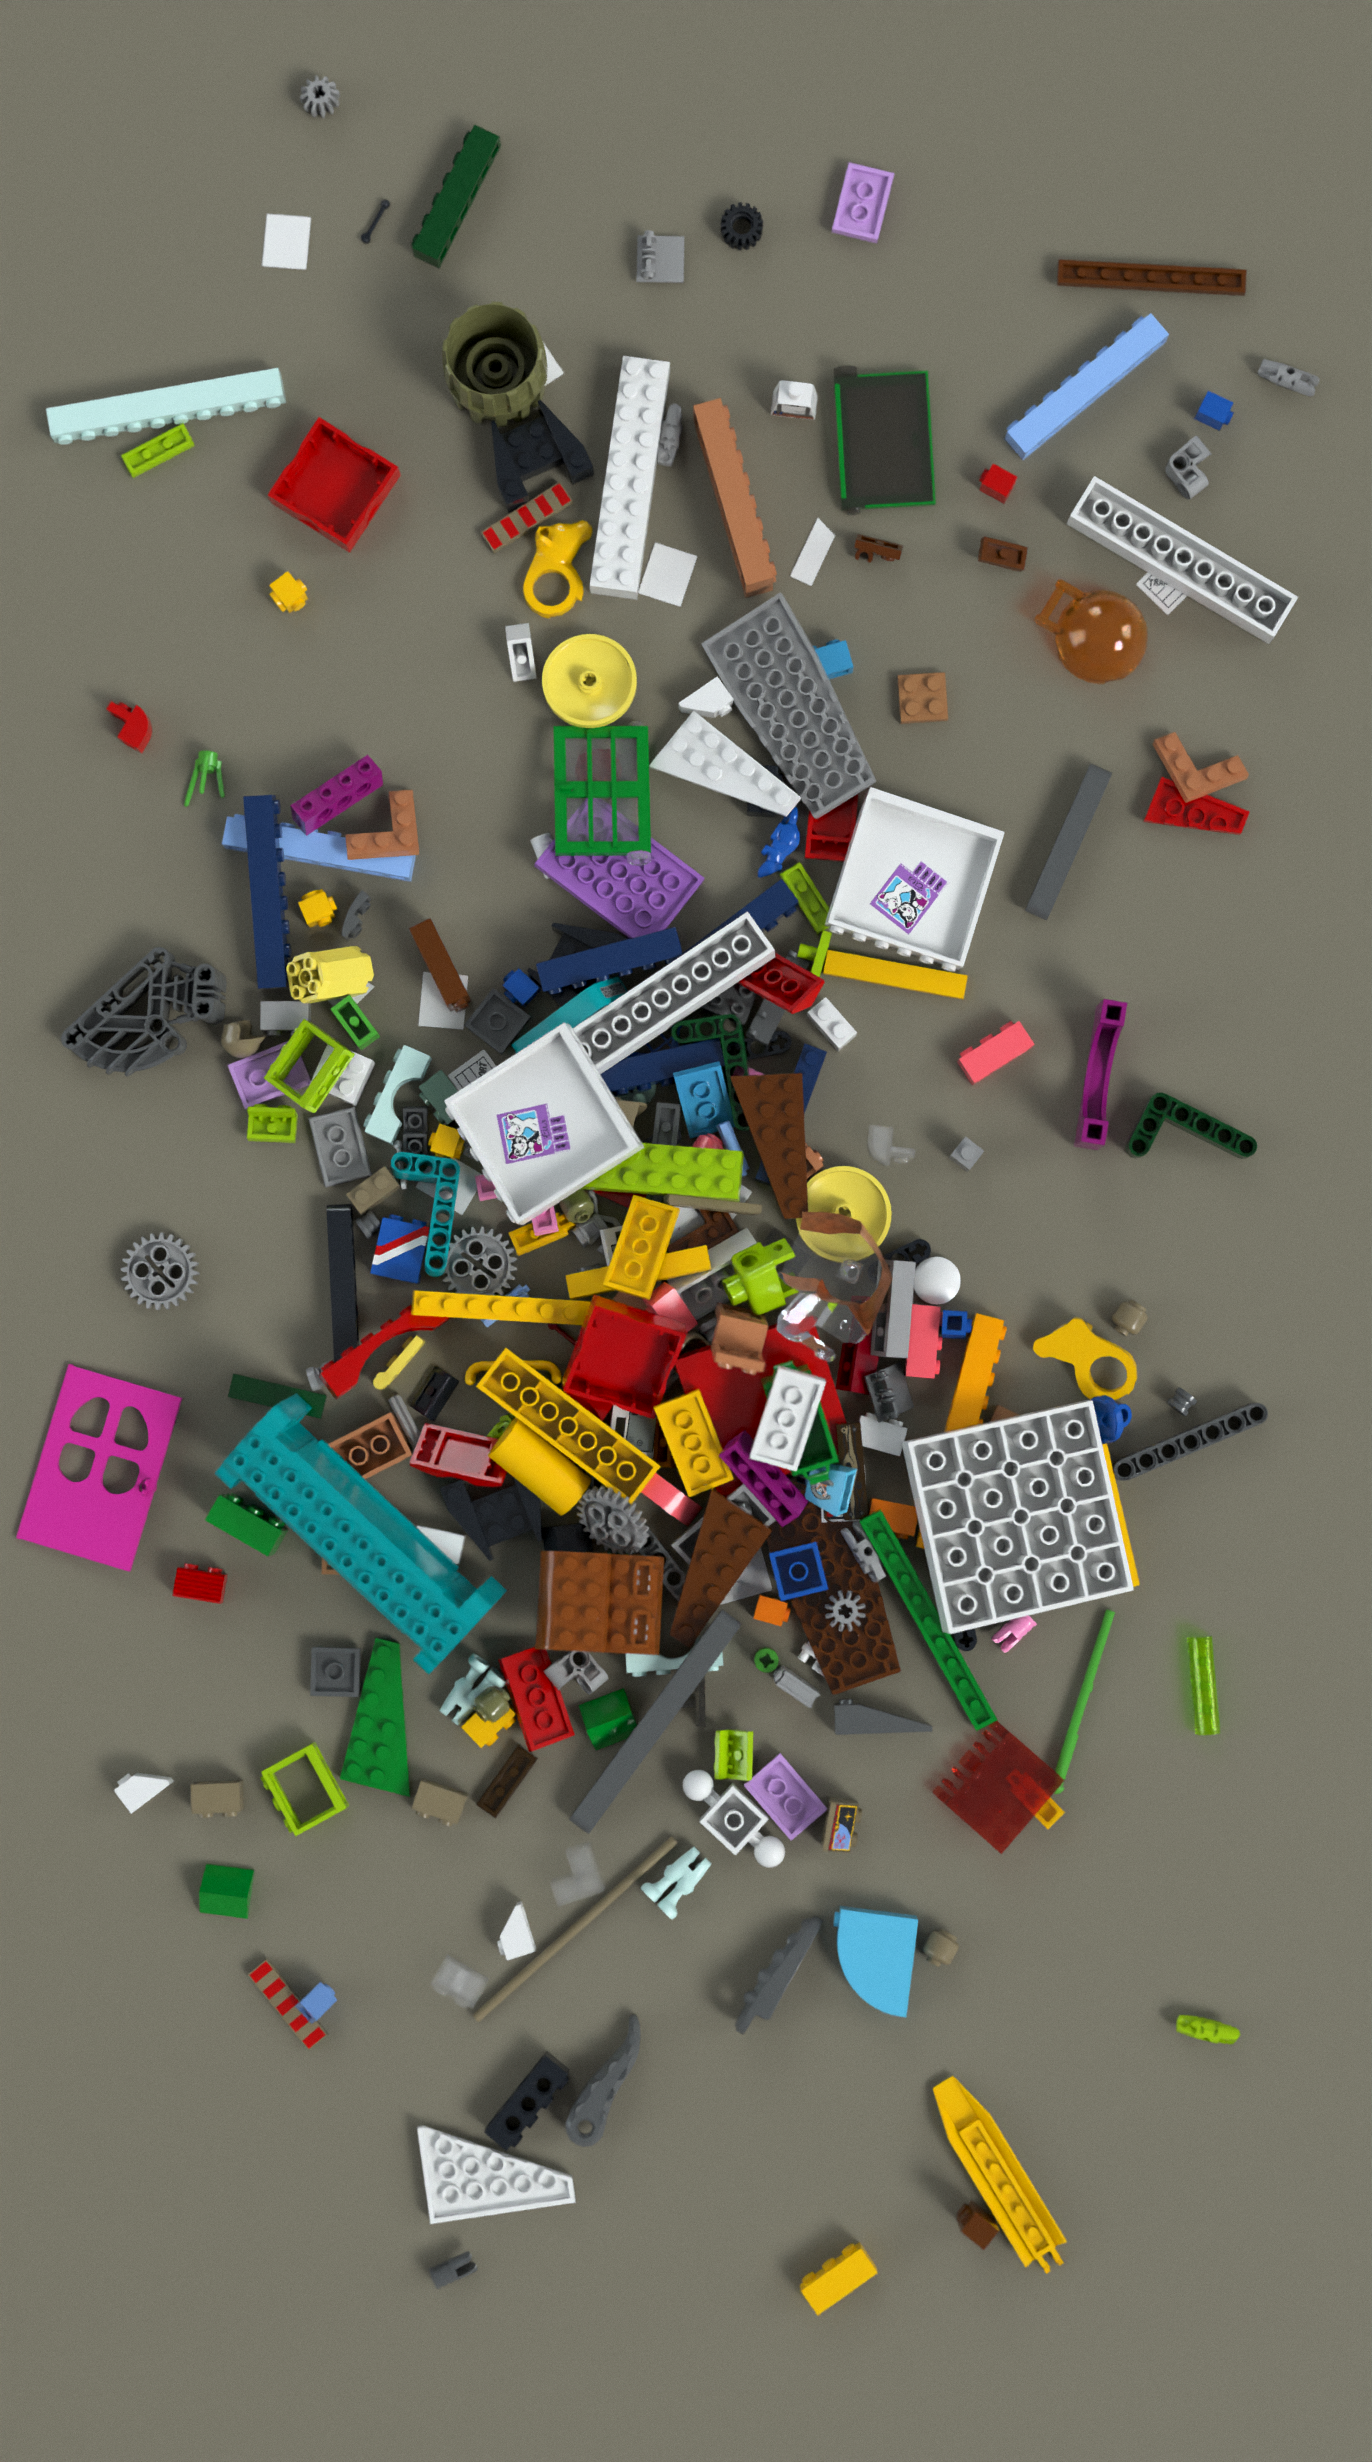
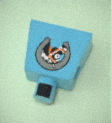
[797,1464,857,1516]

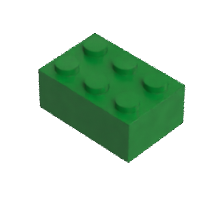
[205,1492,289,1557]

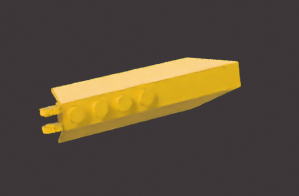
[932,2075,1067,2274]

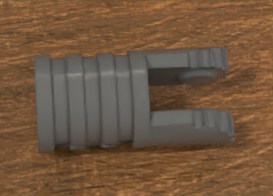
[429,2251,478,2289]

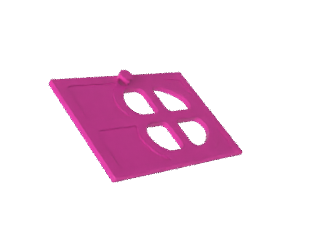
[16,1364,183,1572]

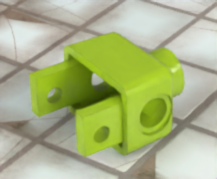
[722,1238,804,1315]

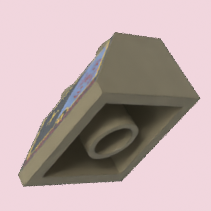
[821,1796,862,1853]

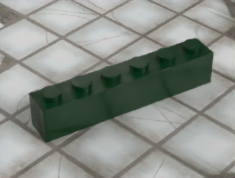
[411,124,501,268]

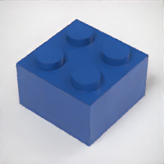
[769,1542,828,1601]

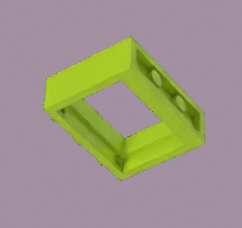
[264,1019,355,1113]
[261,1742,349,1836]

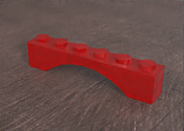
[319,1291,452,1400]

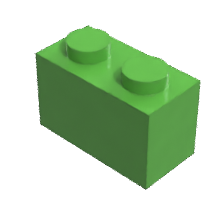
[331,995,381,1051]

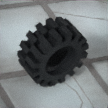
[721,202,763,250]

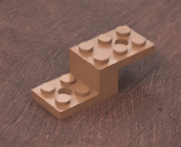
[711,1302,768,1374]

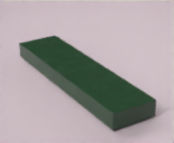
[228,1374,327,1419]

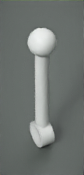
[393,1140,407,1190]

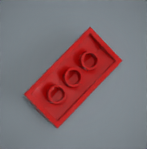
[737,953,825,1014]

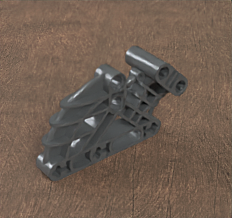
[61,947,227,1077]

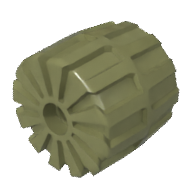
[442,301,547,427]

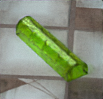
[1187,1636,1221,1735]

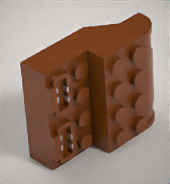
[535,1551,664,1655]

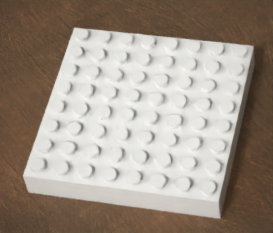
[901,1400,1134,1634]

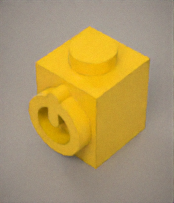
[269,571,308,613]
[298,889,337,928]
[428,1123,466,1160]

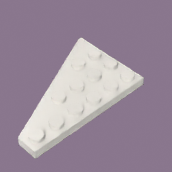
[417,2125,576,2224]

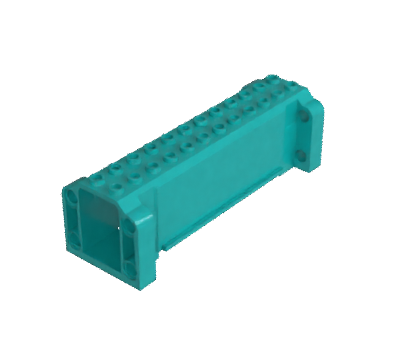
[215,1393,507,1675]

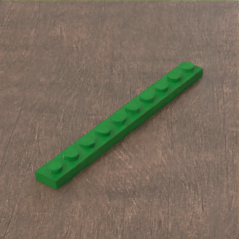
[860,1509,997,1731]

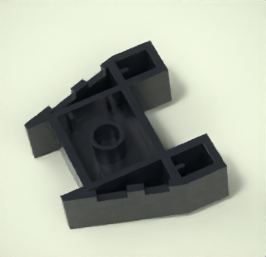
[491,400,594,513]
[527,923,627,1008]
[440,1477,543,1561]

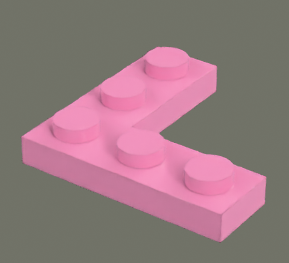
[475,1175,559,1236]

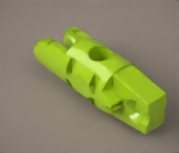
[1176,2015,1241,2045]

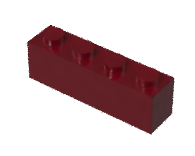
[835,1294,879,1395]

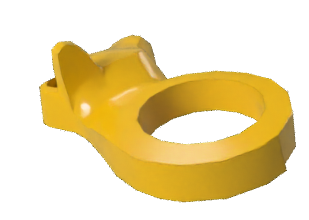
[523,520,593,618]
[1033,1317,1138,1400]

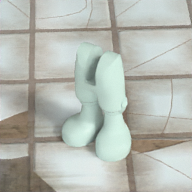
[439,1653,506,1726]
[641,1847,711,1920]

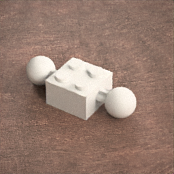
[683,1770,785,1868]

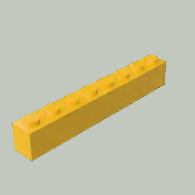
[411,1290,591,1325]

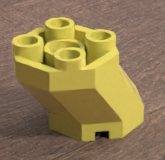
[286,946,374,1003]

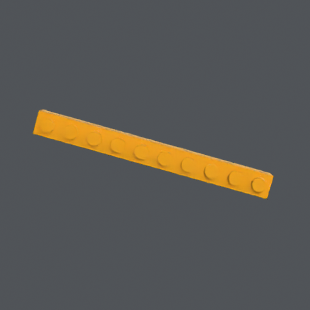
[915,1313,1007,1548]

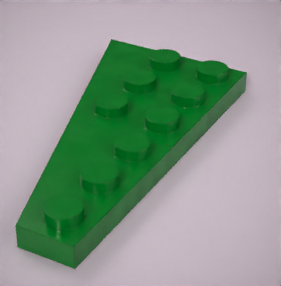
[340,1637,411,1797]

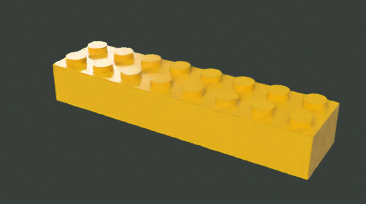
[476,1348,660,1504]

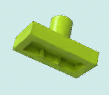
[797,930,832,977]

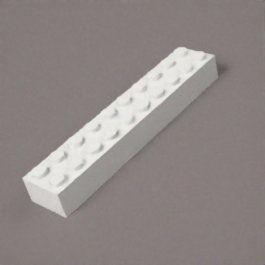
[590,356,670,600]
[1067,476,1298,644]
[573,912,775,1074]

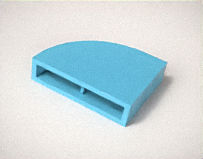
[833,1906,918,2017]

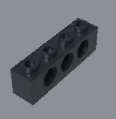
[484,2051,570,2151]

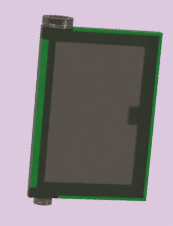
[834,365,936,515]

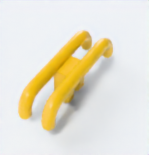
[465,1360,562,1386]

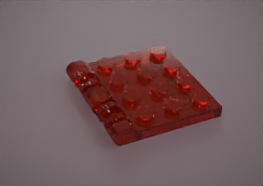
[932,1721,1065,1854]

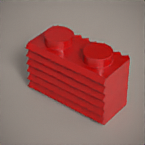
[172,1563,228,1604]

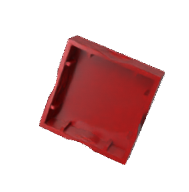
[267,417,401,553]
[562,1295,687,1419]

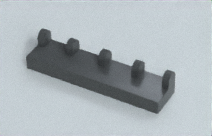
[746,950,810,1046]

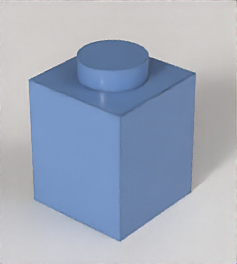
[295,1982,337,2024]

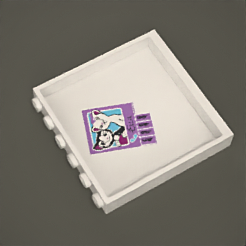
[824,787,1005,972]
[444,1022,644,1225]

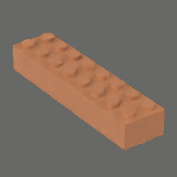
[693,398,777,598]

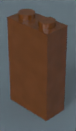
[409,918,472,1013]

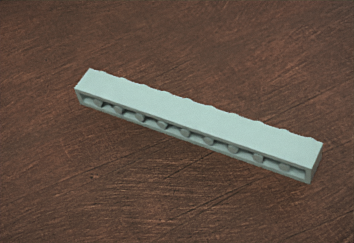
[46,368,286,445]

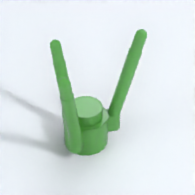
[184,751,225,807]

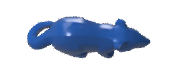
[758,807,800,878]

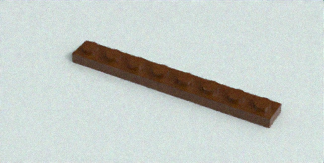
[1057,259,1246,296]

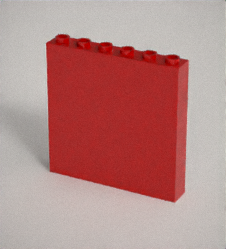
[675,1313,846,1497]

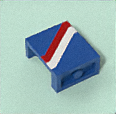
[370,1214,430,1284]

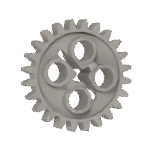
[440,1227,518,1296]
[120,1233,200,1310]
[576,1486,649,1555]

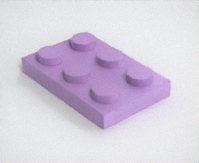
[832,162,894,243]
[228,1041,311,1110]
[744,1753,827,1841]

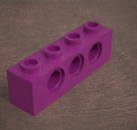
[290,754,383,836]
[719,1430,808,1527]

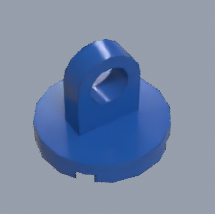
[1091,1395,1132,1444]

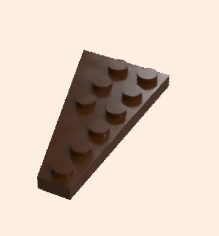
[730,1073,808,1219]
[670,1488,772,1648]

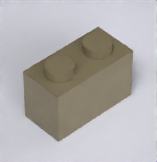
[346,1166,401,1216]
[411,1778,468,1826]
[191,1780,244,1818]

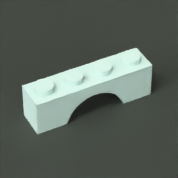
[363,1045,432,1145]
[625,1636,723,1677]

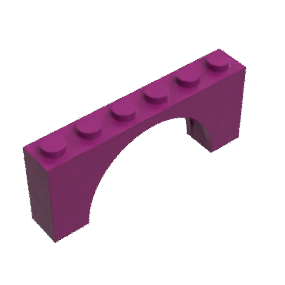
[1074,999,1127,1150]

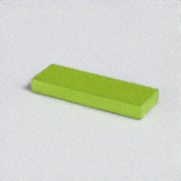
[121,423,195,478]
[780,862,830,935]

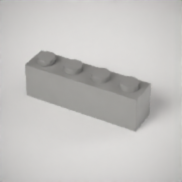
[870,1259,916,1358]

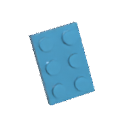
[673,1061,736,1138]

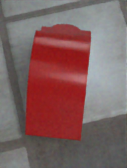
[107,701,152,754]

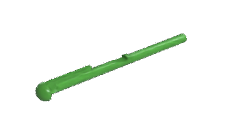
[1046,1609,1115,1794]

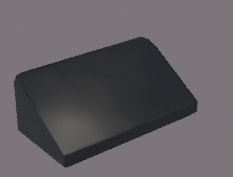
[410,1366,459,1421]

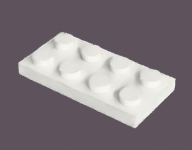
[749,1366,826,1471]

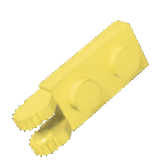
[373,1335,425,1390]

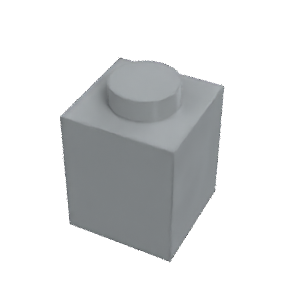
[949,1136,984,1172]

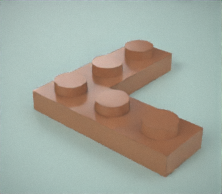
[1152,732,1249,803]
[345,790,419,860]

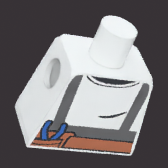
[771,380,818,420]

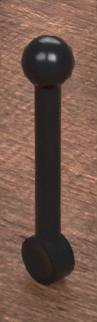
[361,199,390,244]

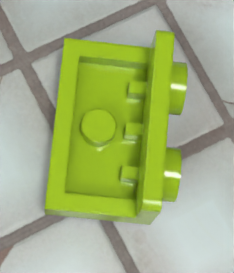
[247,1104,298,1143]
[713,1729,753,1781]

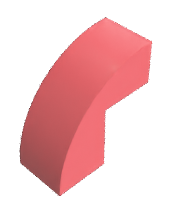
[641,1473,702,1526]

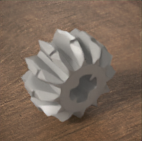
[300,75,340,118]
[825,1591,865,1631]

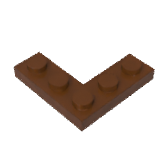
[667,1209,739,1253]

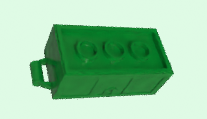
[761,1360,839,1485]

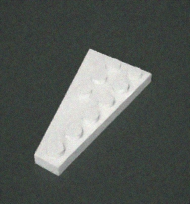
[649,711,801,817]

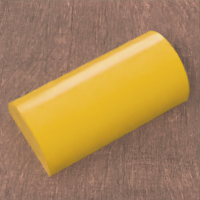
[487,1417,591,1515]

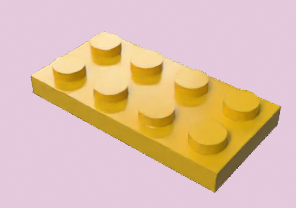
[603,1195,680,1300]
[654,1389,734,1497]

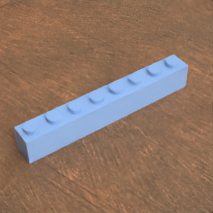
[1005,313,1169,460]
[222,814,416,882]

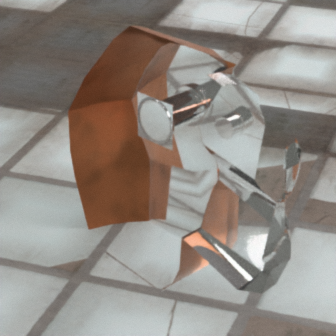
[777,1212,893,1362]

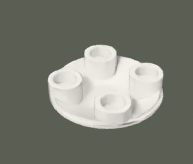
[914,1257,961,1305]

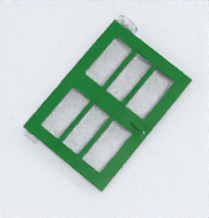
[553,721,651,866]

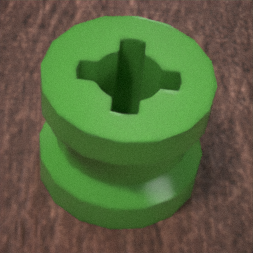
[754,1647,778,1673]

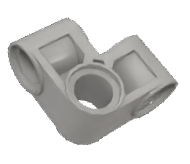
[1165,436,1212,500]
[543,1651,609,1695]

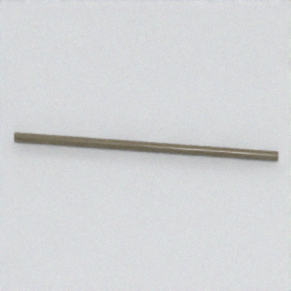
[473,1836,678,2022]

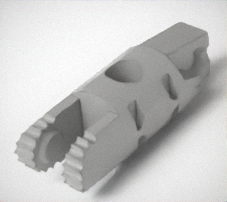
[1258,359,1319,397]
[657,403,683,467]
[840,1520,886,1582]

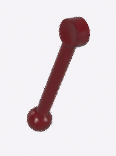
[548,1323,576,1346]

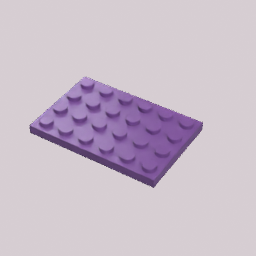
[534,798,705,939]

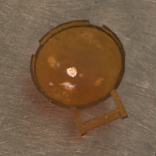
[1034,579,1148,684]

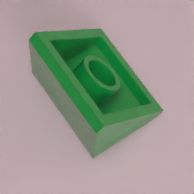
[579,1688,638,1751]
[199,1863,255,1919]

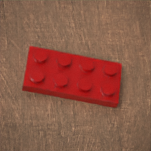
[498,1646,575,1752]

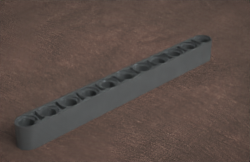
[569,1610,742,1834]

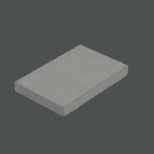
[308,1107,372,1188]

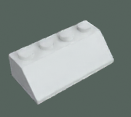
[667,1228,757,1320]

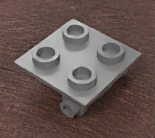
[637,230,684,283]

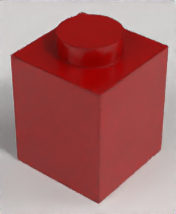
[979,463,1018,504]

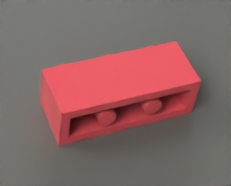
[957,1021,1035,1086]
[904,1304,943,1379]

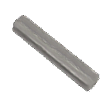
[388,1394,420,1450]

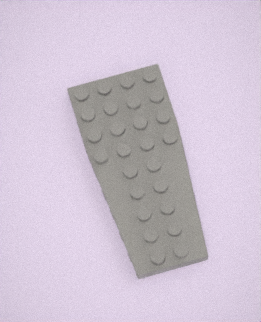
[701,592,876,819]

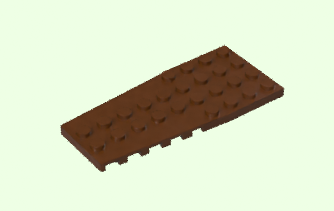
[766,1462,901,1695]

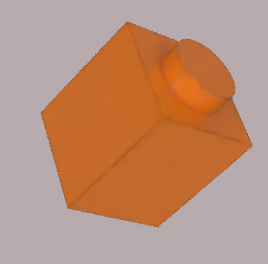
[753,1594,791,1626]

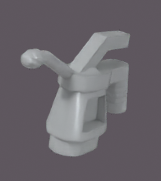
[571,1190,621,1256]

